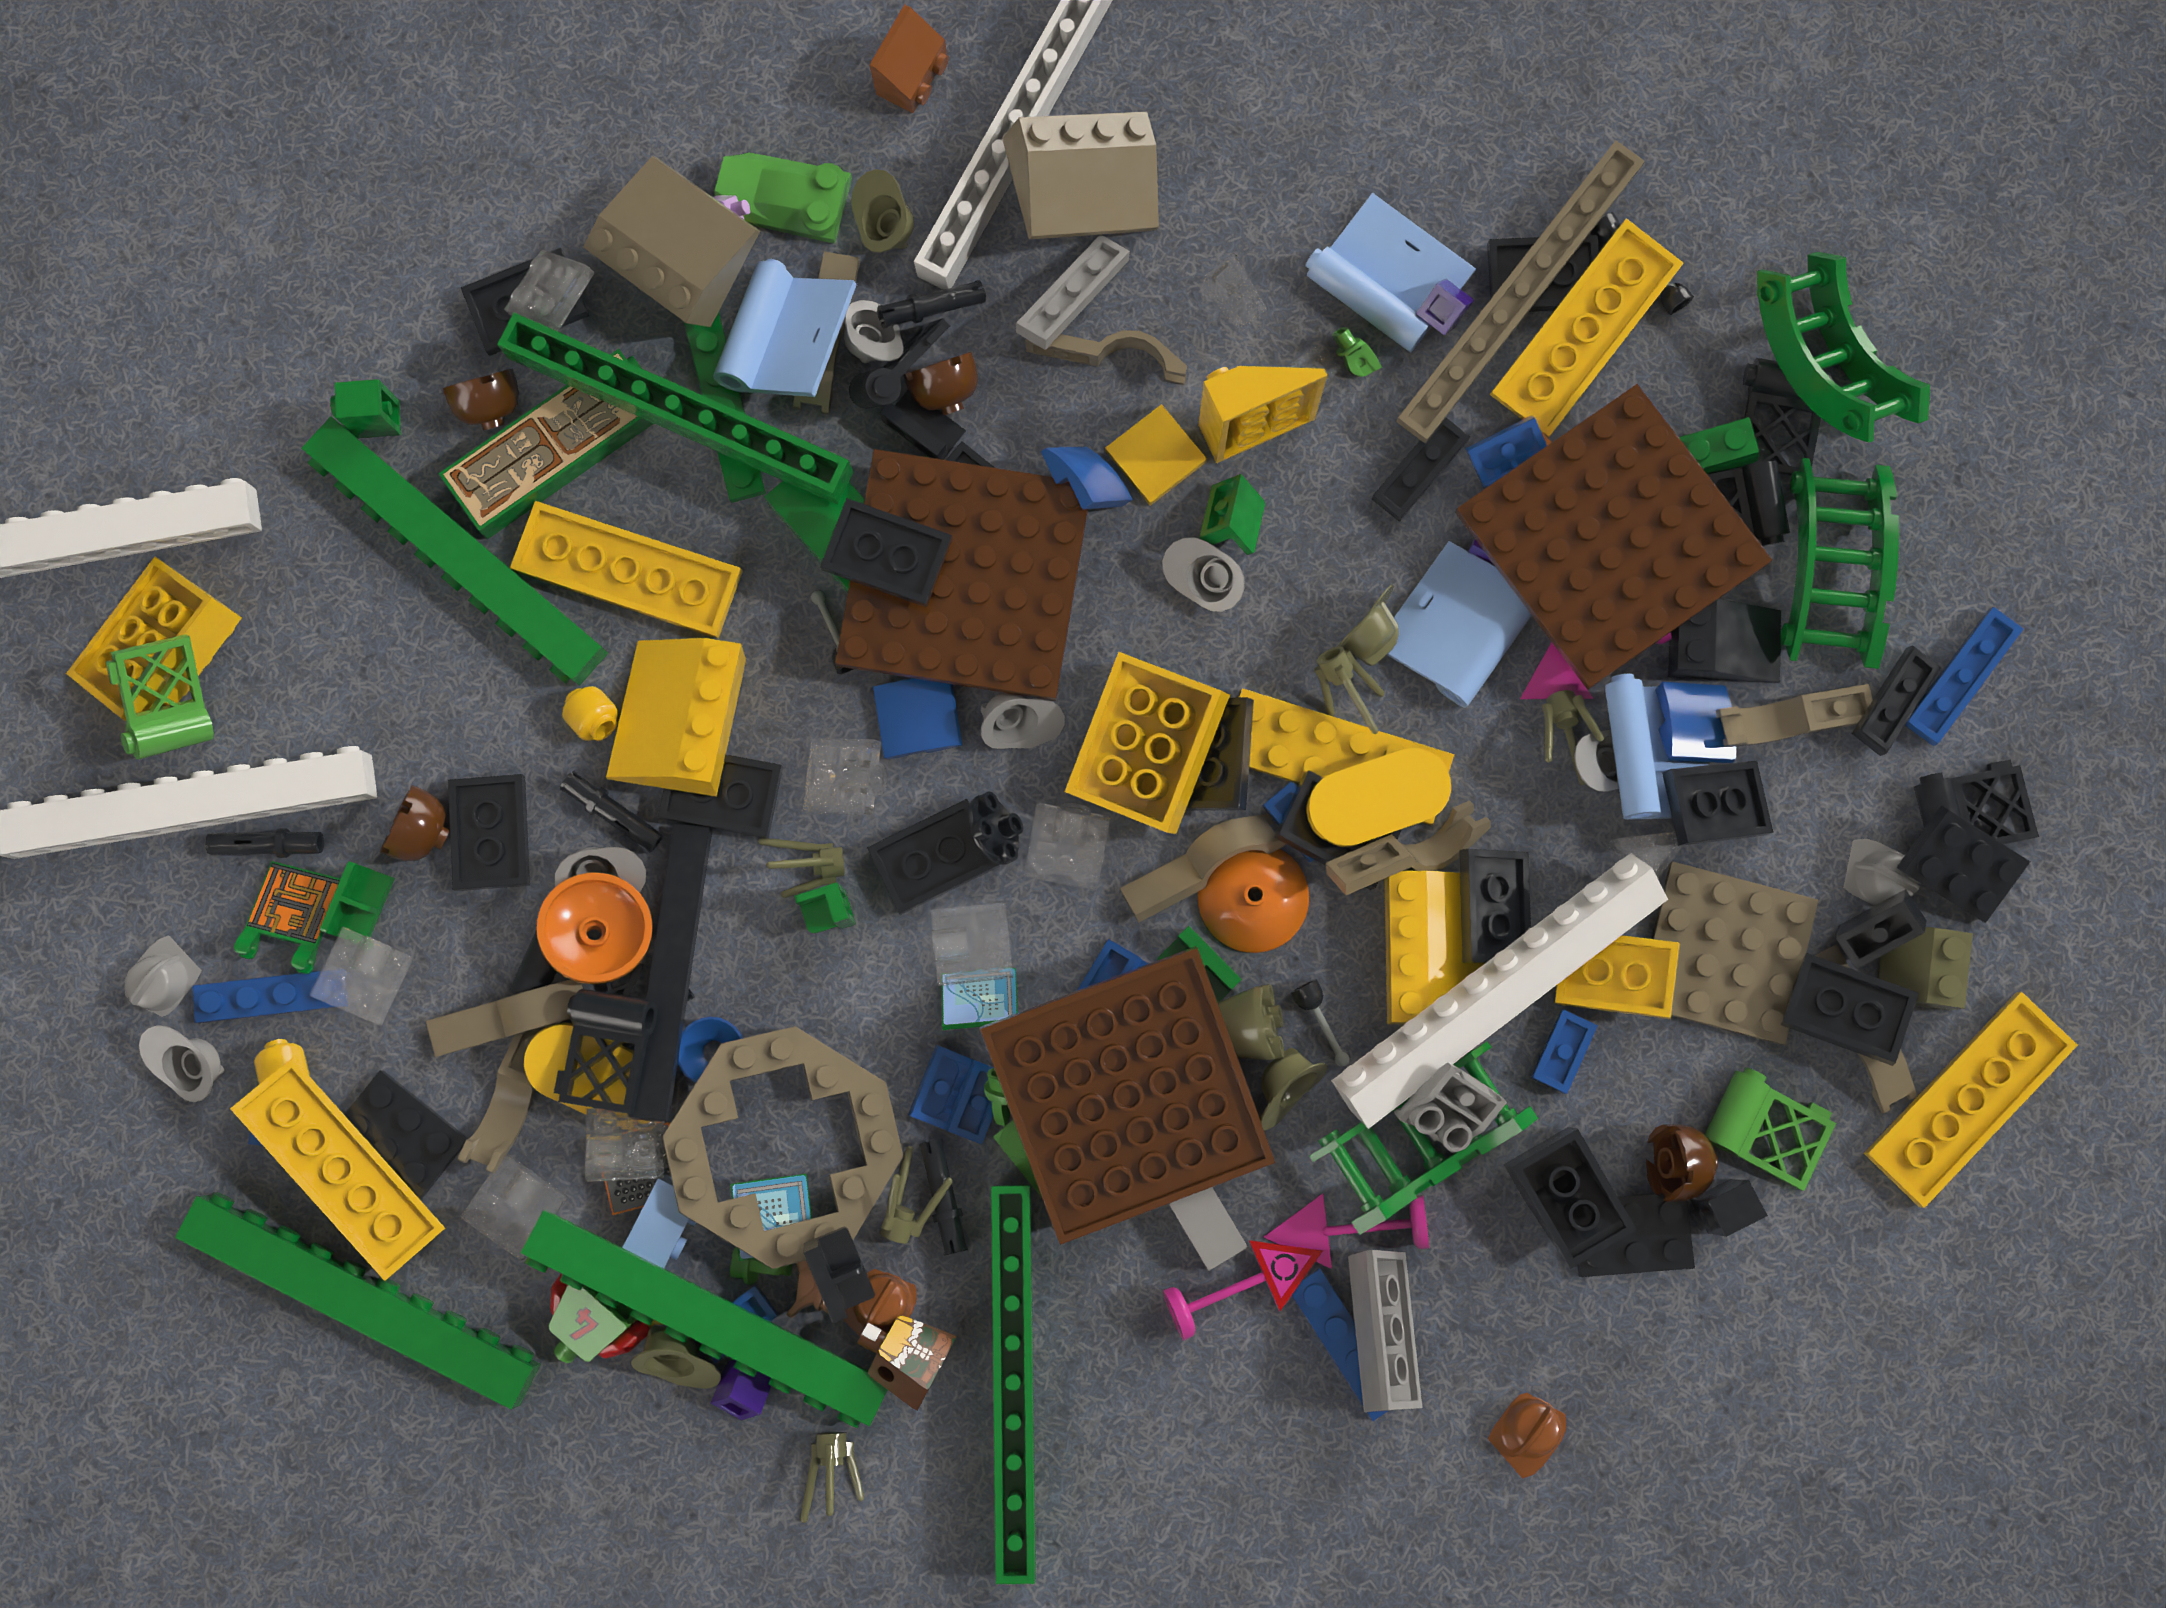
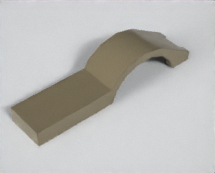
[793,251,860,414]
[1025,330,1187,385]
[1716,684,1873,747]
[1326,800,1491,895]
[1120,814,1286,923]
[1814,944,1918,1114]
[426,979,586,1057]
[458,1020,565,1174]

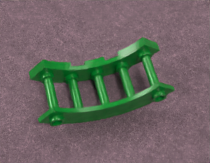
[1757,251,1930,443]
[1781,458,1899,669]
[1309,1041,1539,1235]

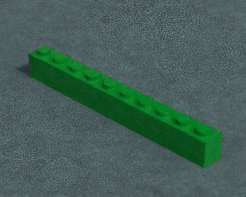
[497,312,853,505]
[301,416,608,686]
[991,1185,1036,1584]
[175,1192,541,1410]
[520,1209,888,1428]

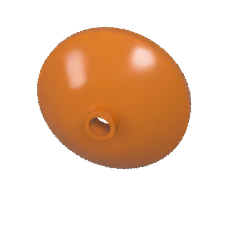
[1198,848,1309,953]
[537,873,652,984]

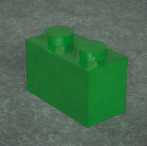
[330,379,401,439]
[1679,417,1759,474]

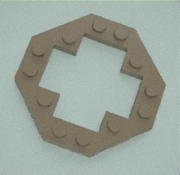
[662,1026,903,1269]

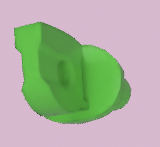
[1332,327,1382,377]
[984,1068,1011,1126]
[730,1247,793,1285]

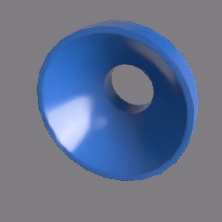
[678,1017,743,1082]

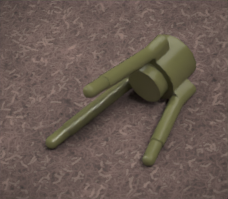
[1314,646,1384,734]
[1542,690,1604,785]
[758,838,845,898]
[880,1146,953,1244]
[800,1432,864,1523]

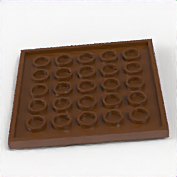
[1455,384,1773,690]
[835,449,1088,701]
[979,946,1275,1245]

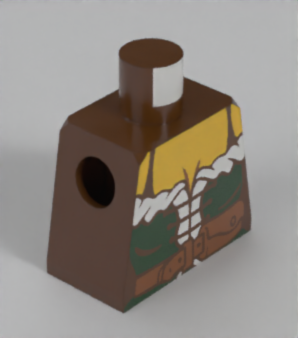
[857,1316,957,1411]

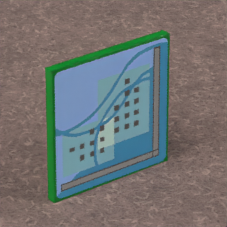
[942,968,1018,1030]
[730,1174,812,1261]

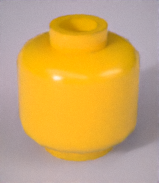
[562,686,618,741]
[254,1039,310,1084]

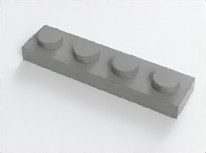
[1016,235,1130,350]

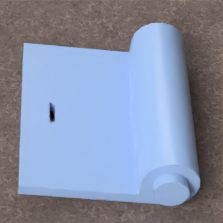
[1305,193,1476,353]
[713,259,857,397]
[1387,541,1532,708]
[1605,674,1708,820]

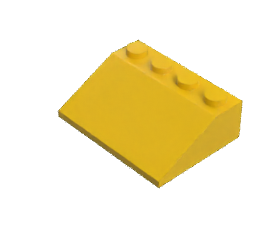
[1198,366,1327,463]
[66,557,242,721]
[606,638,746,797]
[1064,652,1230,834]
[1384,871,1485,1024]

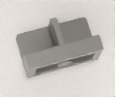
[1169,1187,1247,1271]

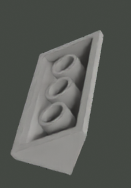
[1348,1250,1422,1412]

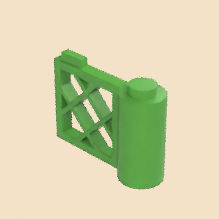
[106,634,214,760]
[1704,1067,1836,1191]

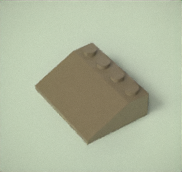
[1002,112,1159,239]
[583,156,760,327]

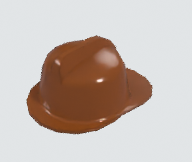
[843,1269,917,1336]
[1488,1392,1566,1479]

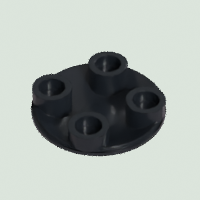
[968,791,1023,865]

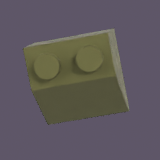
[1878,927,1973,1011]

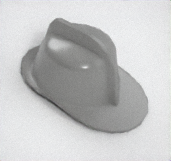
[843,300,903,363]
[1162,537,1245,612]
[981,692,1065,749]
[1574,729,1619,792]
[1843,839,1920,906]
[555,847,646,892]
[125,936,202,1017]
[139,1025,225,1102]

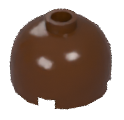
[903,352,978,415]
[442,368,519,431]
[380,785,449,862]
[1646,1124,1718,1202]

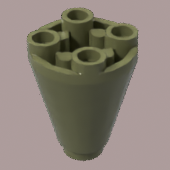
[1218,984,1285,1060]

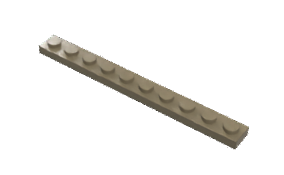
[1396,140,1645,443]

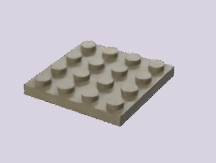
[1652,861,1818,1045]

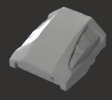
[1394,1063,1507,1154]

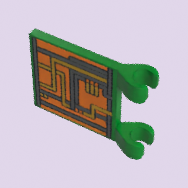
[234,861,340,974]

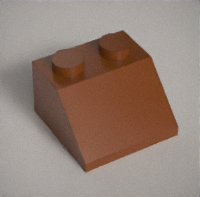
[869,4,949,113]

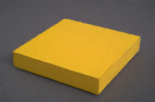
[1105,404,1207,506]

